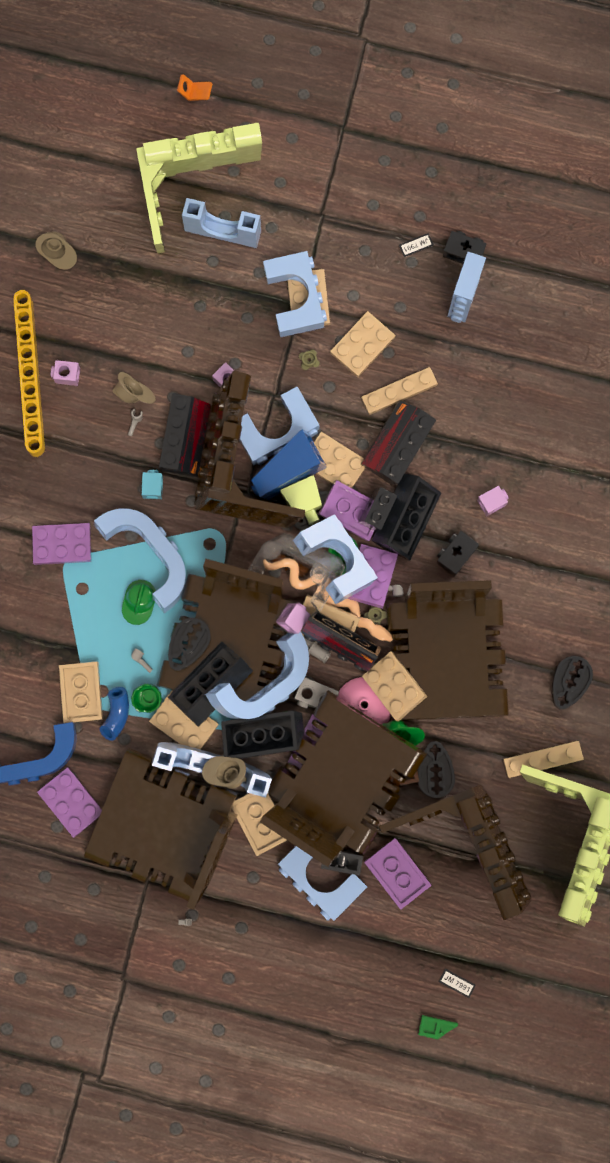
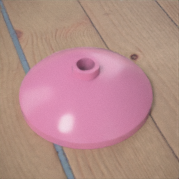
[338,677,391,724]

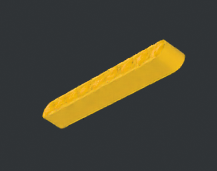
[14,290,45,457]

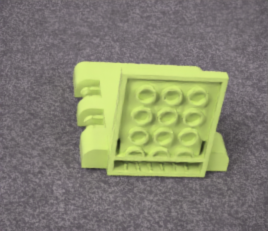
[136,123,262,253]
[520,765,610,927]

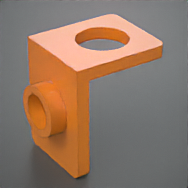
[177,75,212,101]

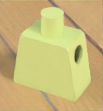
[280,475,322,525]

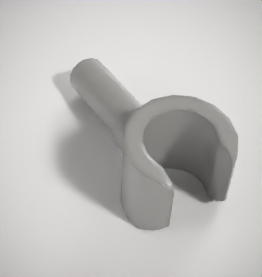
[128,409,143,436]
[388,585,403,597]
[131,649,153,673]

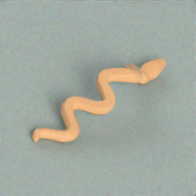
[263,558,393,642]

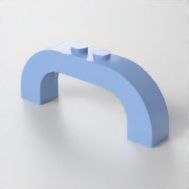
[94,509,186,614]
[205,631,309,719]
[152,742,272,798]

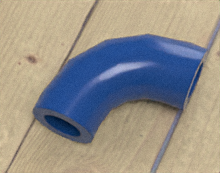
[100,687,129,741]

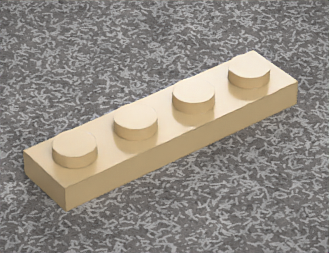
[361,367,438,415]
[503,741,584,778]

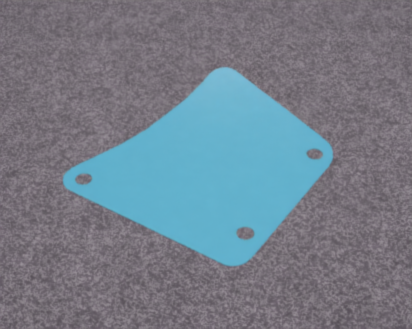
[63,528,235,730]

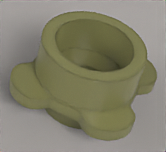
[299,350,320,370]
[364,606,387,625]

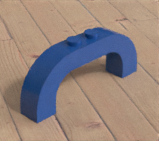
[0,722,77,786]

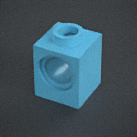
[142,470,163,499]

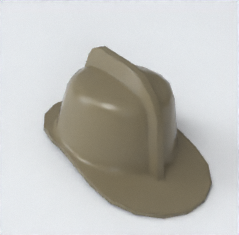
[36,231,77,270]
[113,372,156,404]
[202,756,247,789]

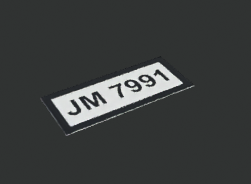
[399,233,434,257]
[439,969,476,998]

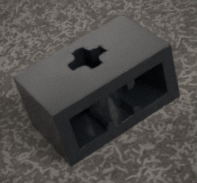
[443,231,487,264]
[358,487,397,531]
[436,531,479,577]
[321,848,364,875]

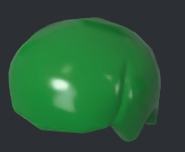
[131,684,162,713]

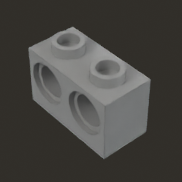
[295,678,339,709]

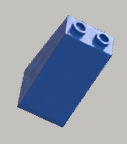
[251,429,327,500]

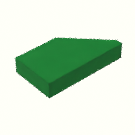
[418,1015,458,1039]

